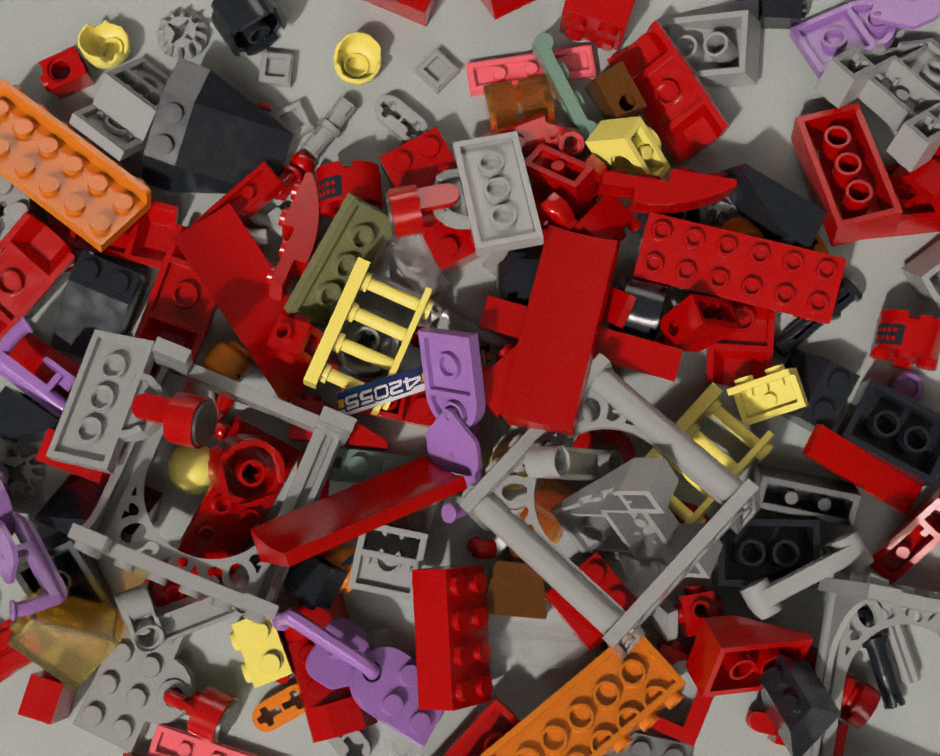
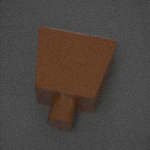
[584,61,647,120]
[486,548,547,619]

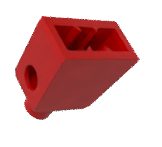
[657,294,742,353]

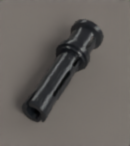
[774,277,862,358]
[858,605,906,709]

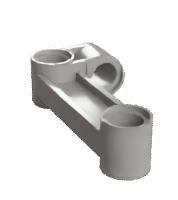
[524,445,623,489]
[740,530,874,621]
[114,574,249,653]

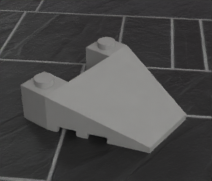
[815,38,940,173]
[550,457,723,578]

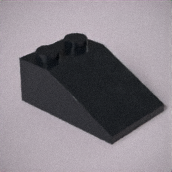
[719,163,828,248]
[50,250,150,358]
[35,475,163,543]
[15,531,122,649]

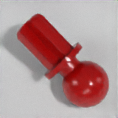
[274,151,315,201]

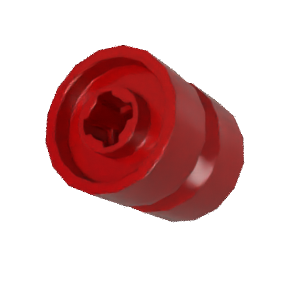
[840,671,881,729]

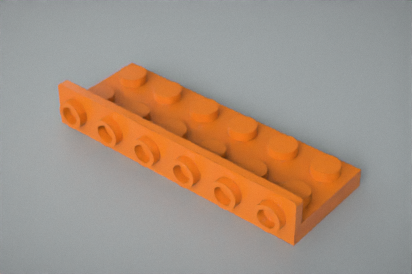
[0,78,151,253]
[480,636,686,756]

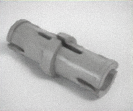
[301,96,356,159]

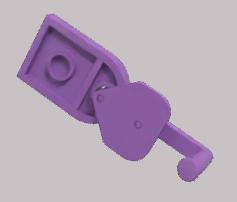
[790,0,940,79]
[0,316,158,463]
[418,327,486,523]
[0,471,68,621]
[272,608,444,747]

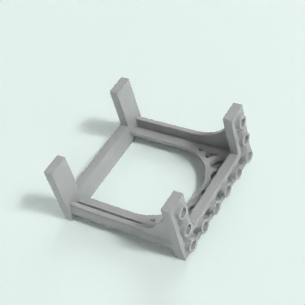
[67,336,357,625]
[459,353,760,660]
[803,572,940,756]

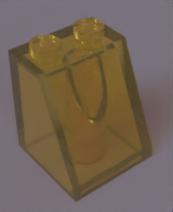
[8,589,123,691]

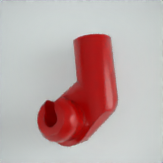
[213,394,235,440]

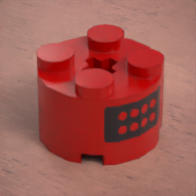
[316,160,383,218]
[869,309,940,371]
[208,433,285,507]

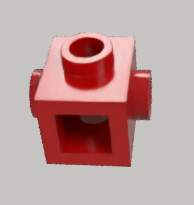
[267,314,324,365]
[672,585,723,637]

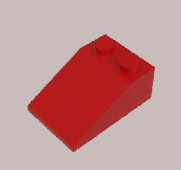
[685,615,813,697]

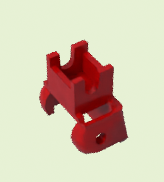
[531,154,642,242]

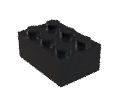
[836,378,940,486]
[712,519,820,588]

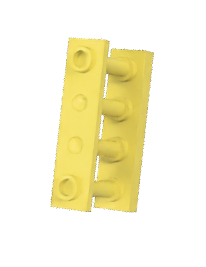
[303,257,435,416]
[644,383,774,524]

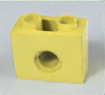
[585,116,671,180]

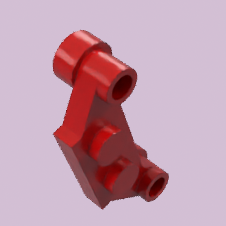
[482,113,585,157]

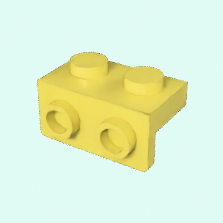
[726,364,809,426]
[230,619,294,688]

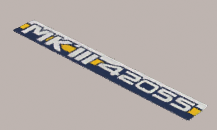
[336,345,492,415]

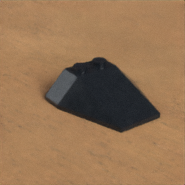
[141,58,294,194]

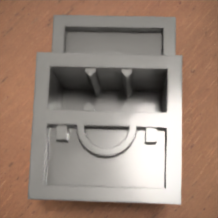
[69,57,169,161]
[348,502,437,601]

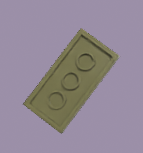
[283,192,392,328]

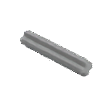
[877,586,921,684]

